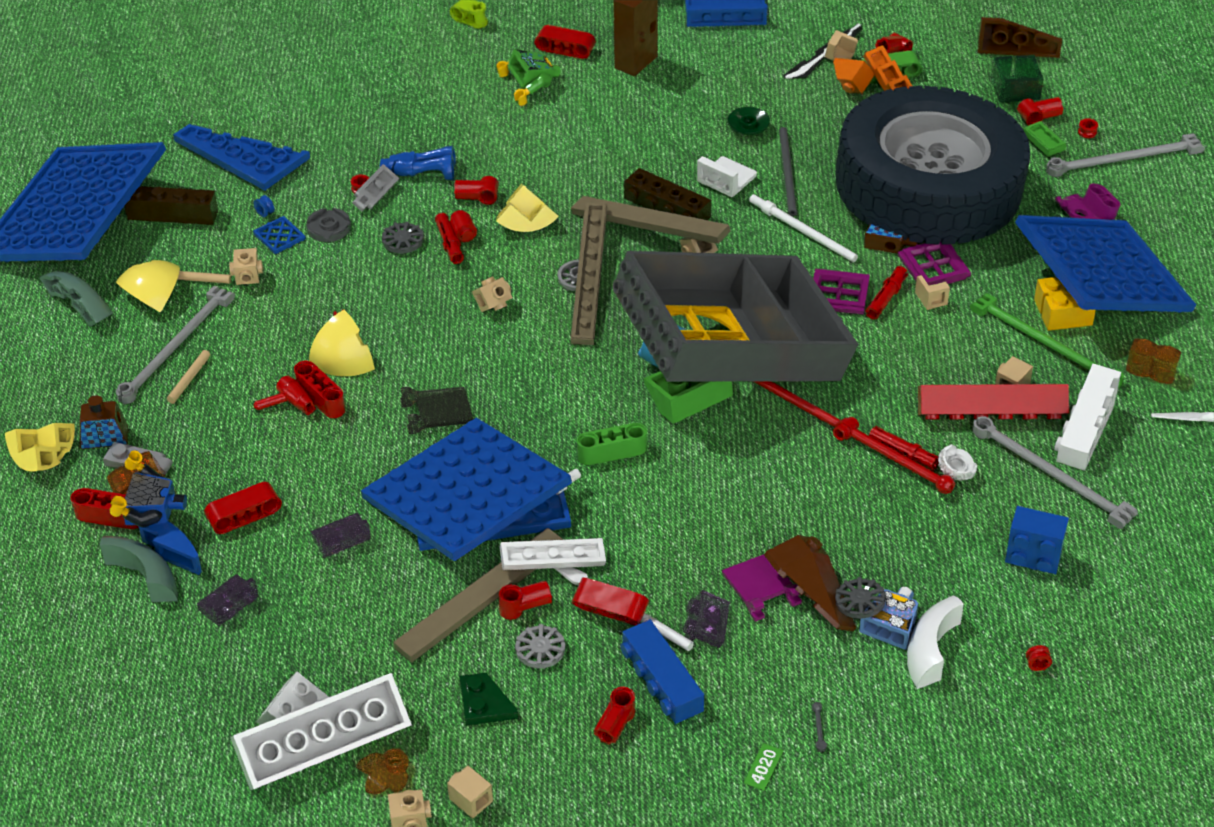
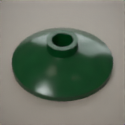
[727,107,770,135]

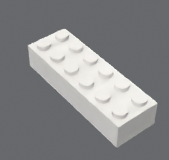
[230,673,411,790]

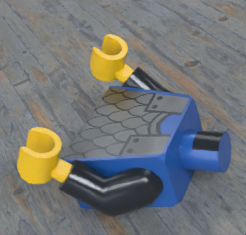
[110,450,187,528]

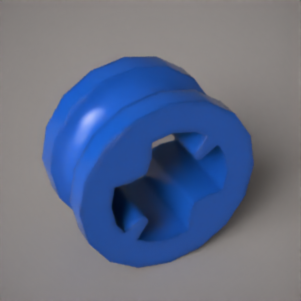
[253,195,275,217]

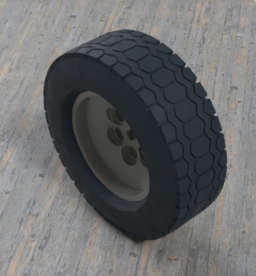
[835,86,1030,245]

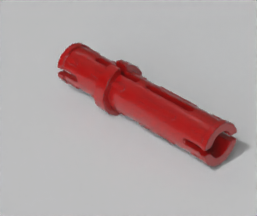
[435,213,464,264]
[865,266,908,320]
[869,426,939,471]

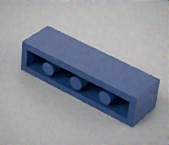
[620,619,704,724]

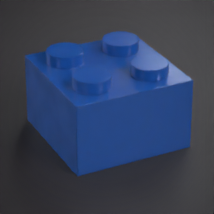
[1005,506,1069,574]

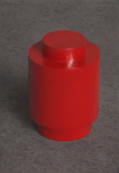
[450,210,477,242]

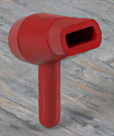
[253,375,316,416]

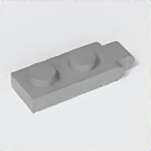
[352,164,400,212]
[103,442,173,475]

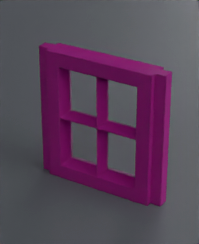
[898,242,971,285]
[813,268,870,315]

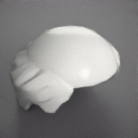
[938,444,977,481]

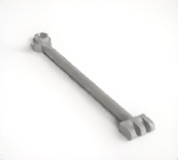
[1046,133,1205,177]
[116,286,235,404]
[973,417,1138,529]

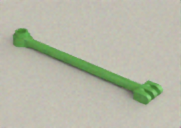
[970,293,1124,388]

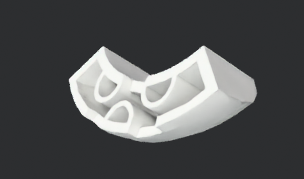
[907,595,964,689]

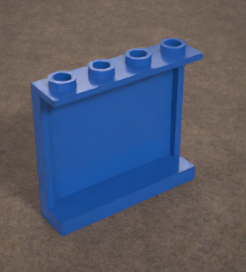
[685,0,767,27]

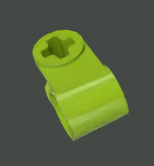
[449,0,488,29]

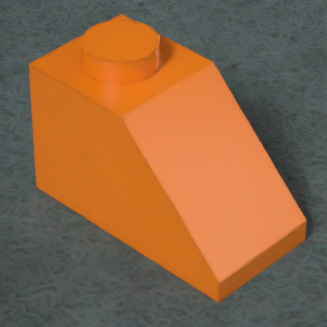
[833,58,875,94]

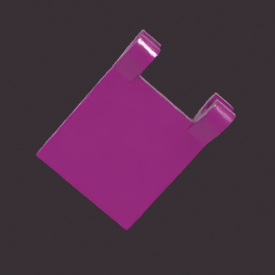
[722,554,802,622]

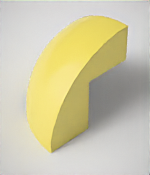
[496,183,559,232]
[116,260,180,313]
[309,310,375,376]
[5,423,75,472]

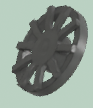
[382,221,424,254]
[835,577,886,619]

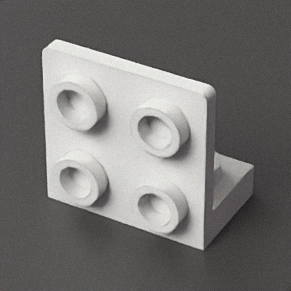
[697,156,757,198]
[256,672,329,725]

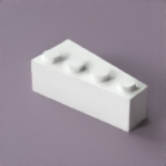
[1054,364,1121,471]

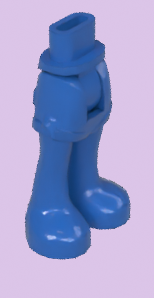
[380,146,456,180]

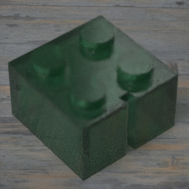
[991,55,1044,103]

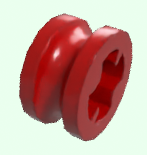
[1078,118,1099,139]
[350,174,369,194]
[1025,645,1052,671]

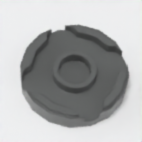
[306,208,351,242]

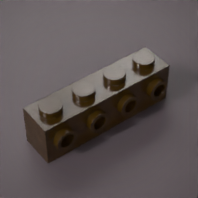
[624,168,712,220]
[125,186,219,225]

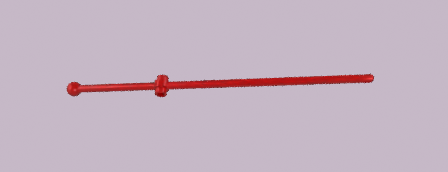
[753,381,955,494]

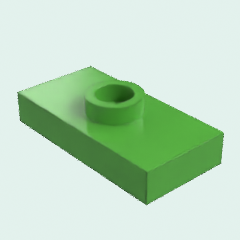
[1023,121,1067,157]

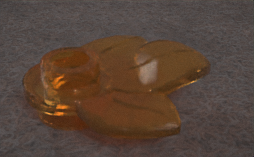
[356,748,409,794]

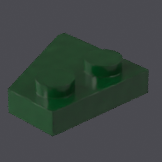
[459,672,518,726]

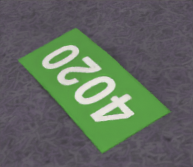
[744,743,784,791]

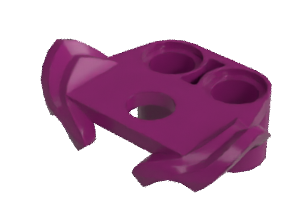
[1055,184,1121,220]

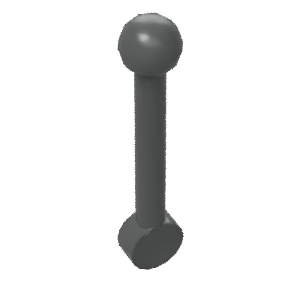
[811,702,827,753]

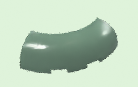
[39,271,113,327]
[100,536,178,602]

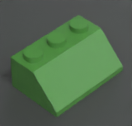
[644,371,733,424]

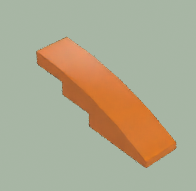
[863,45,912,91]

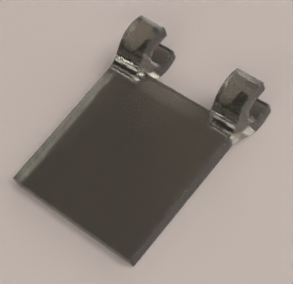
[400,387,473,434]

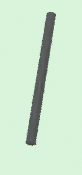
[779,127,797,216]

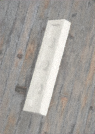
[499,538,606,570]

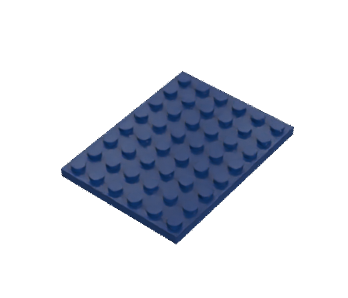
[0,142,166,262]

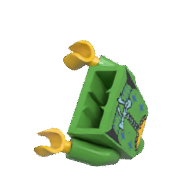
[496,49,561,106]

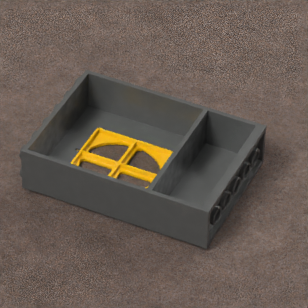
[612,251,858,382]

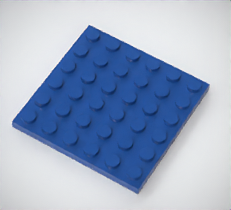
[1015,215,1196,313]
[361,417,572,561]

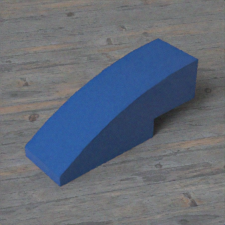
[138,521,202,575]

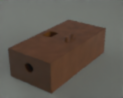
[613,0,658,77]

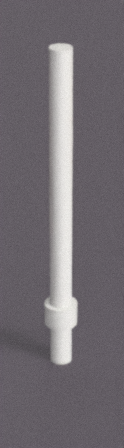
[749,194,858,263]

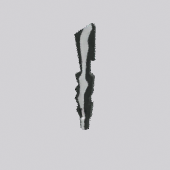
[784,24,863,79]

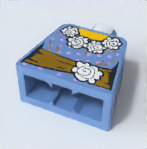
[859,587,918,650]

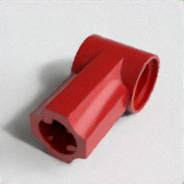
[875,32,913,54]
[1017,97,1064,126]
[454,176,499,205]
[499,581,552,620]
[594,686,636,745]

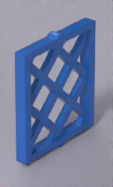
[253,216,306,254]

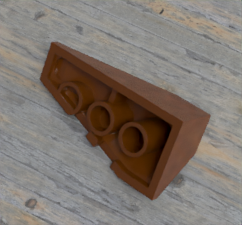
[977,17,1062,58]
[764,535,856,632]

